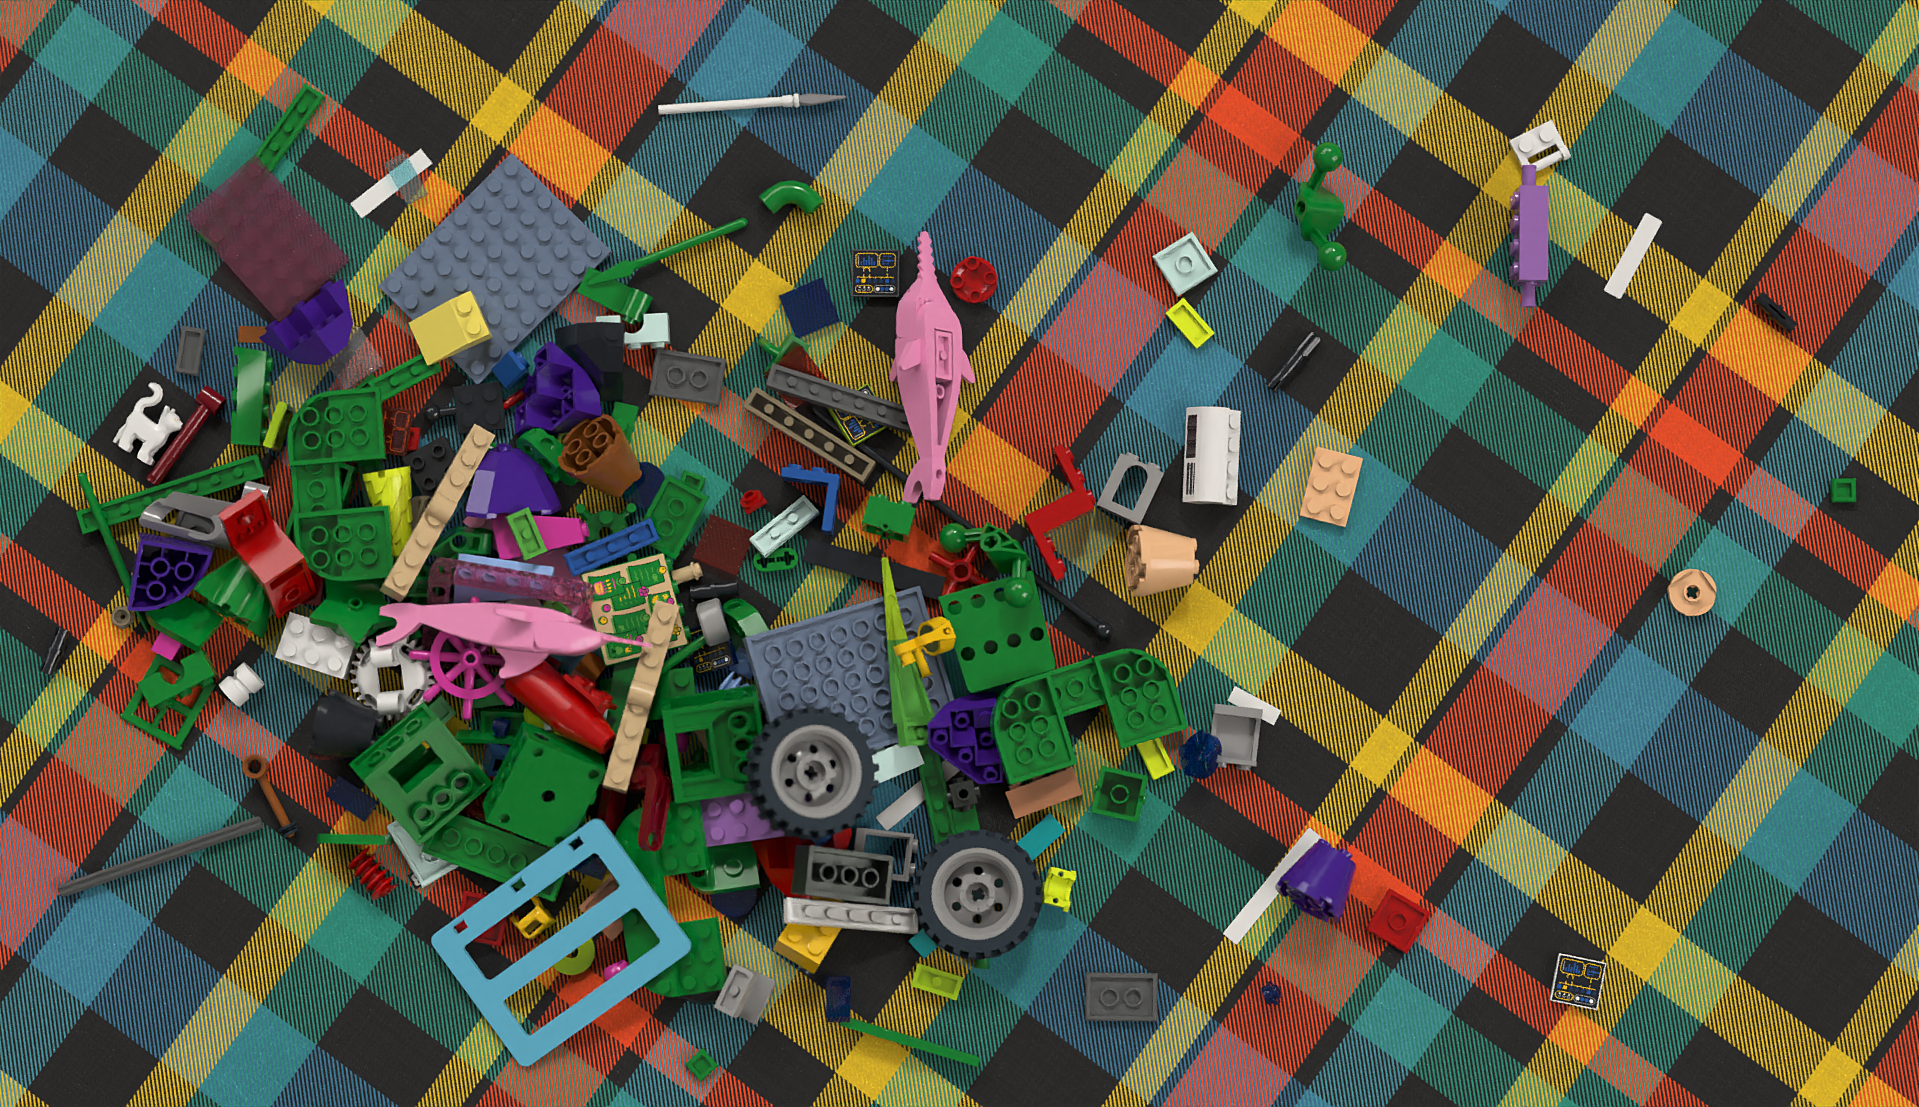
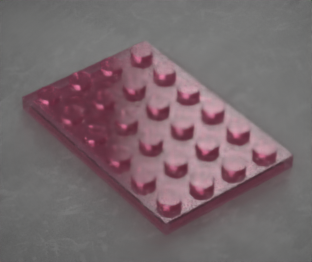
[185,155,350,322]

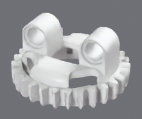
[350,635,437,721]

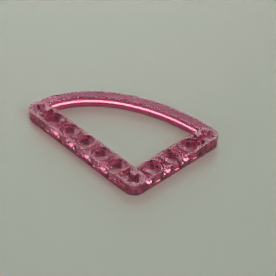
[422,558,595,669]

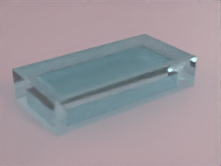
[384,152,428,205]

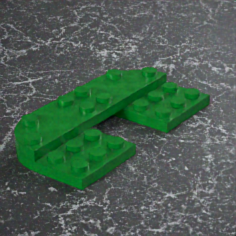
[287,387,394,582]
[990,649,1188,785]
[615,800,728,997]

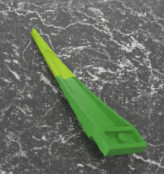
[882,557,935,747]

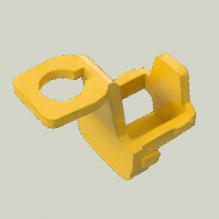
[510,895,556,940]

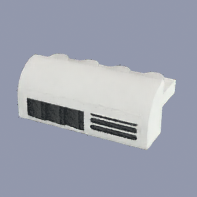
[1183,407,1241,506]

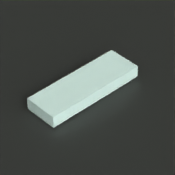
[749,495,819,558]

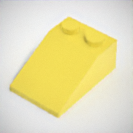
[409,291,493,366]

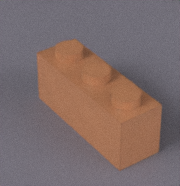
[1005,767,1082,819]

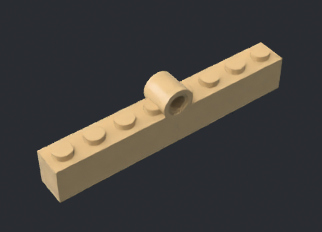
[379,424,495,602]
[603,600,679,794]

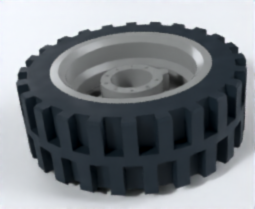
[743,707,879,840]
[913,829,1042,960]

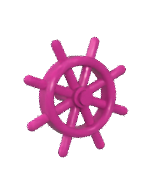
[408,596,514,720]

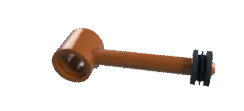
[242,755,299,839]

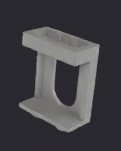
[1096,452,1164,525]

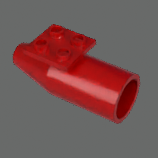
[505,660,618,754]

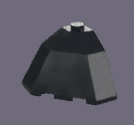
[555,322,626,403]

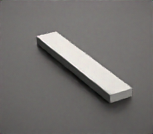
[784,898,918,934]

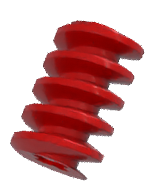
[348,847,398,900]

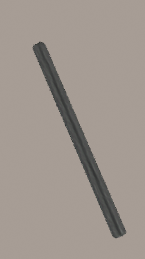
[58,817,263,897]

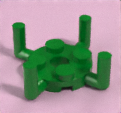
[575,503,637,562]

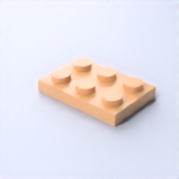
[1299,447,1363,528]

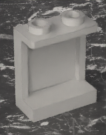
[1208,704,1263,771]

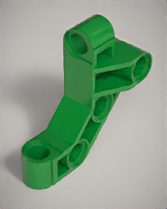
[406,526,494,606]
[723,599,769,693]

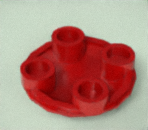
[950,256,998,304]

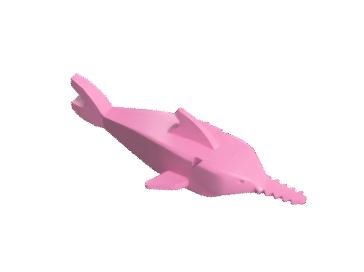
[889,231,975,504]
[376,603,652,679]

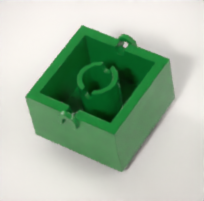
[862,494,916,544]
[1090,766,1148,823]

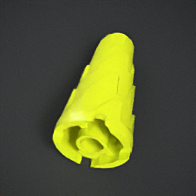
[362,466,413,560]

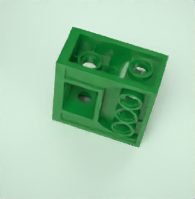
[660,685,762,804]
[349,702,493,846]

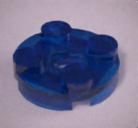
[1178,730,1222,779]

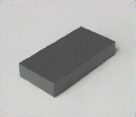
[175,326,207,376]

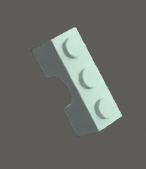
[596,313,670,350]

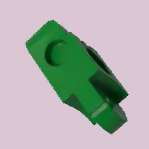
[516,428,579,486]

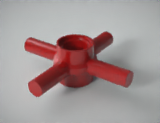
[928,542,989,605]

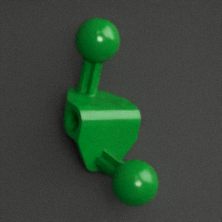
[1294,142,1347,272]
[939,522,1034,608]

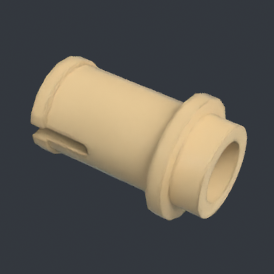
[671,562,703,585]

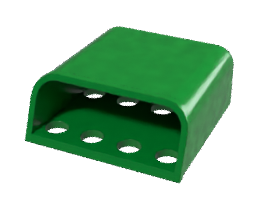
[938,570,1056,692]

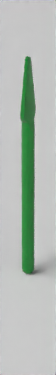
[587,218,748,285]
[77,472,150,633]

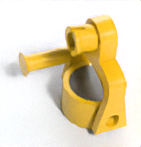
[893,616,956,679]

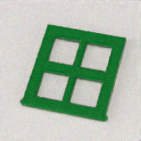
[120,653,216,750]

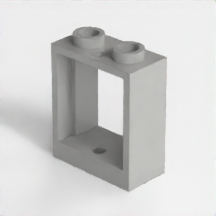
[854,827,918,882]

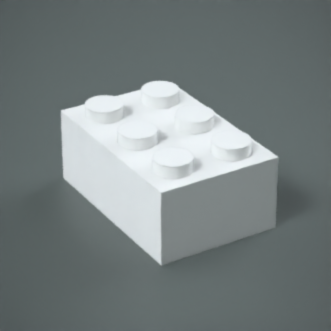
[275,612,358,680]

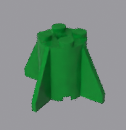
[193,556,270,639]

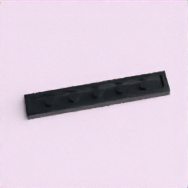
[802,538,946,600]

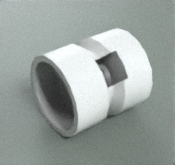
[219,662,265,707]

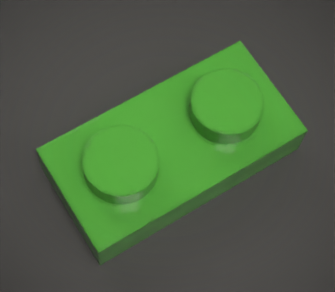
[505,507,547,561]

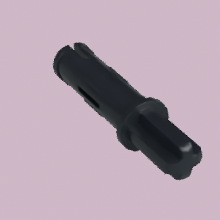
[1265,331,1320,393]

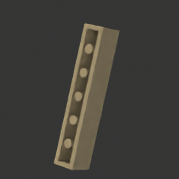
[743,386,876,484]

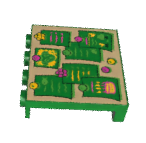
[580,552,692,668]

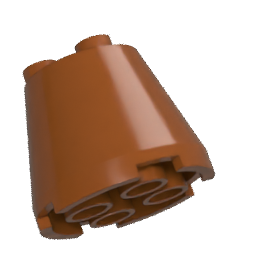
[558,414,642,498]

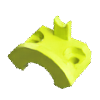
[1042,867,1076,912]

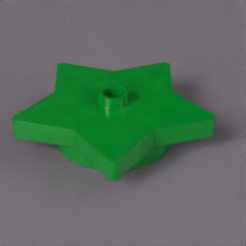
[309,578,397,649]

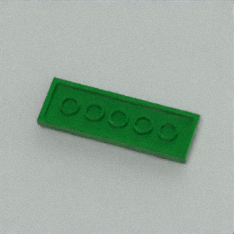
[421,814,565,901]

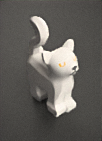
[113,383,183,466]

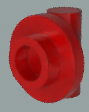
[740,490,767,515]

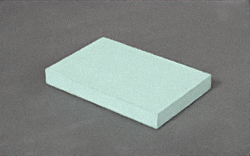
[386,817,459,888]

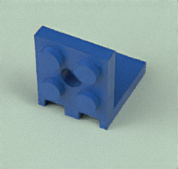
[781,464,841,535]

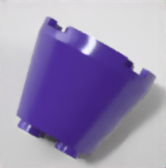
[1275,838,1356,923]

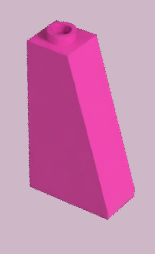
[491,514,589,561]

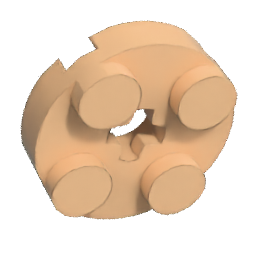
[1667,569,1716,616]

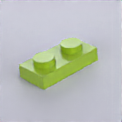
[911,963,964,1000]

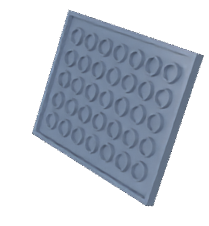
[378,153,612,384]
[742,586,954,763]

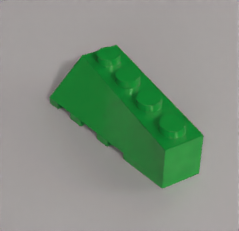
[231,347,274,448]

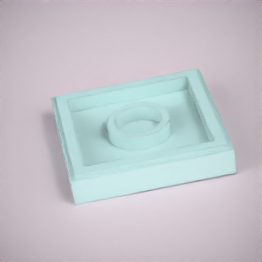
[1152,232,1217,297]

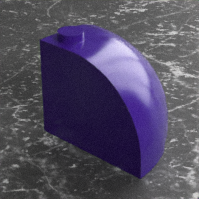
[127,532,213,611]

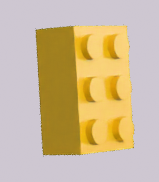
[773,896,846,974]

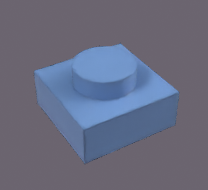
[729,647,753,680]

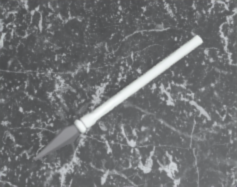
[658,93,846,115]

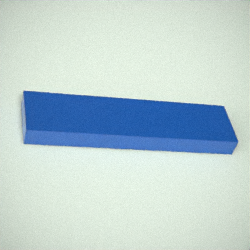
[563,518,660,577]

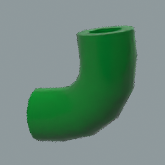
[759,180,825,216]

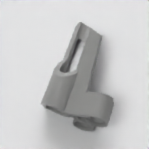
[139,481,271,551]

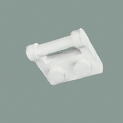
[1508,120,1571,172]

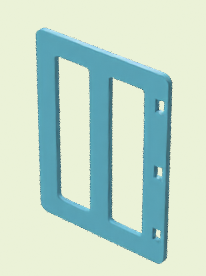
[431,819,691,1067]

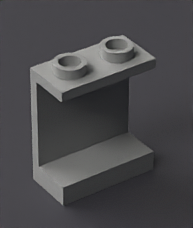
[714,964,777,1025]

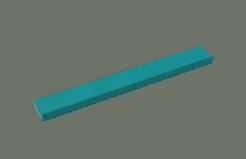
[909,813,1066,959]

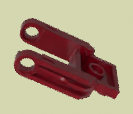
[597,744,673,851]

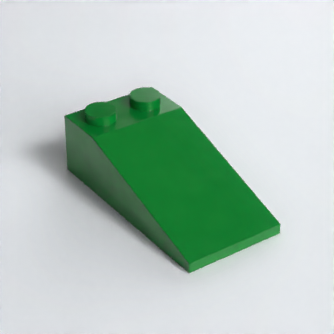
[599,667,696,722]

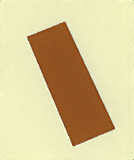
[238,326,267,343]

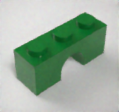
[138,649,218,711]

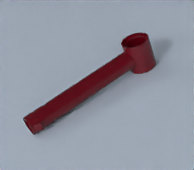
[146,385,227,486]

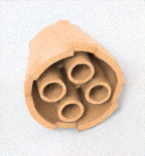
[1125,525,1199,597]

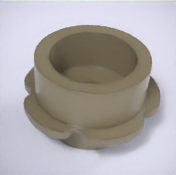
[111,606,135,629]

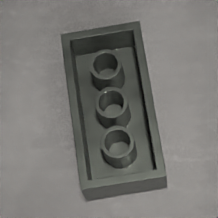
[791,845,894,905]

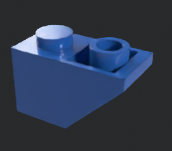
[491,349,530,390]

